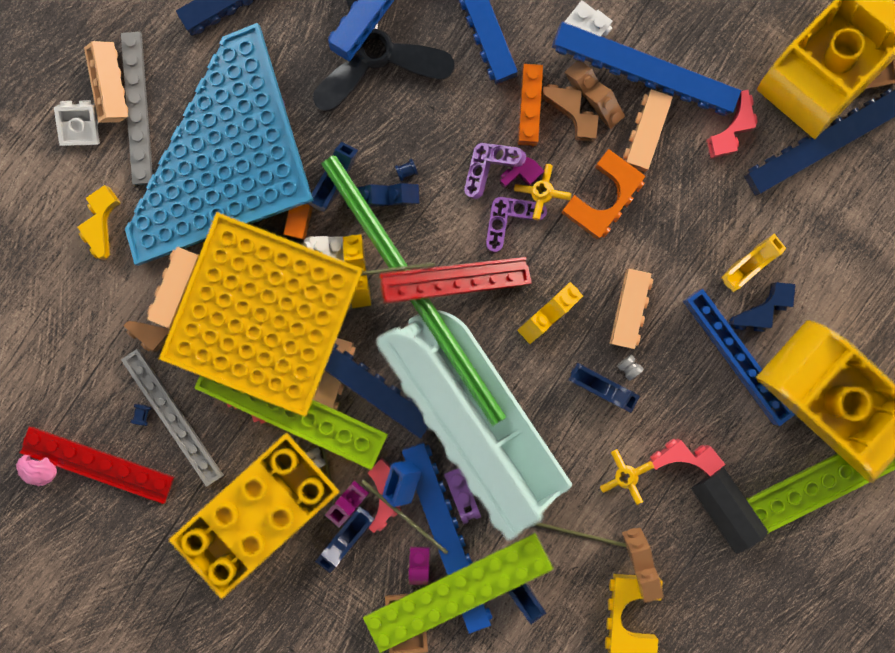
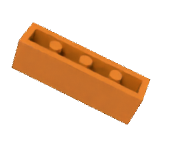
[518,64,543,146]

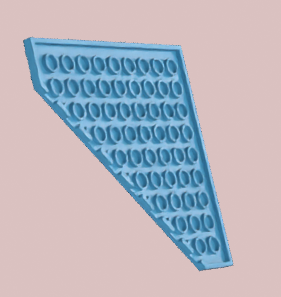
[125,23,313,266]

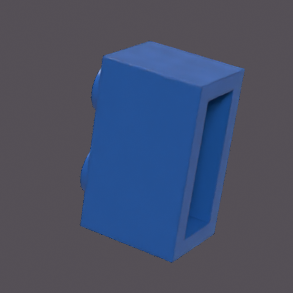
[382,460,421,507]

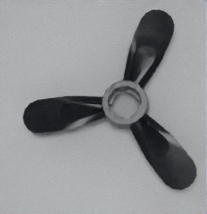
[313,0,455,112]

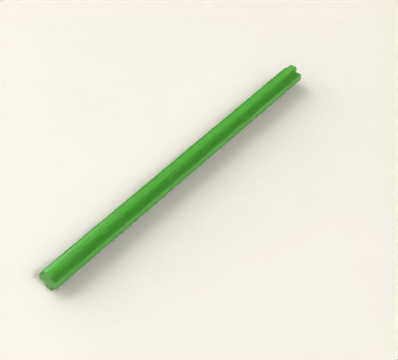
[321,155,506,426]

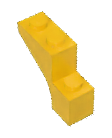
[77,185,121,260]
[343,234,371,308]
[722,234,786,293]
[517,282,583,344]

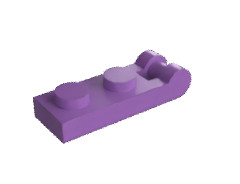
[444,468,481,524]

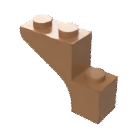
[565,61,625,129]
[542,84,599,142]
[124,321,171,352]
[622,528,664,603]

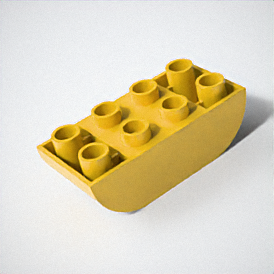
[757,0,895,139]
[755,320,895,483]
[169,433,340,599]

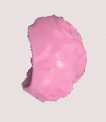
[16,454,57,487]

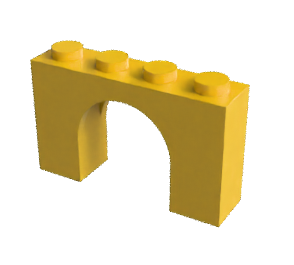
[605,574,663,653]

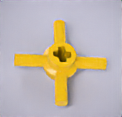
[514,164,572,220]
[600,449,654,505]

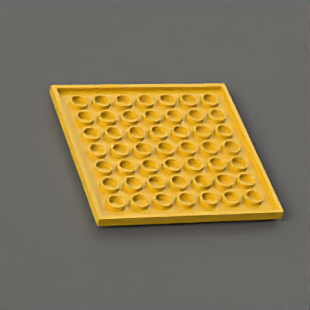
[159,212,364,416]

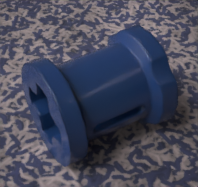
[394,158,418,182]
[130,404,152,426]

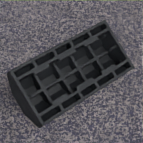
[691,467,768,554]

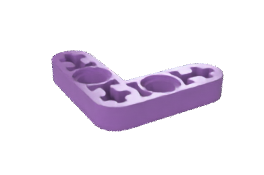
[464,143,526,199]
[486,197,547,252]

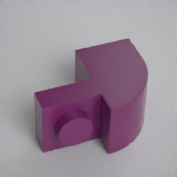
[500,157,544,188]
[325,480,369,528]
[409,547,430,586]

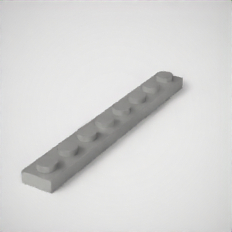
[121,31,153,185]
[121,349,224,487]

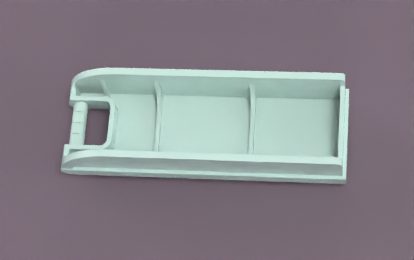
[377,310,572,541]

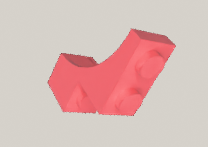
[707,90,758,158]
[648,439,726,477]
[368,458,401,533]

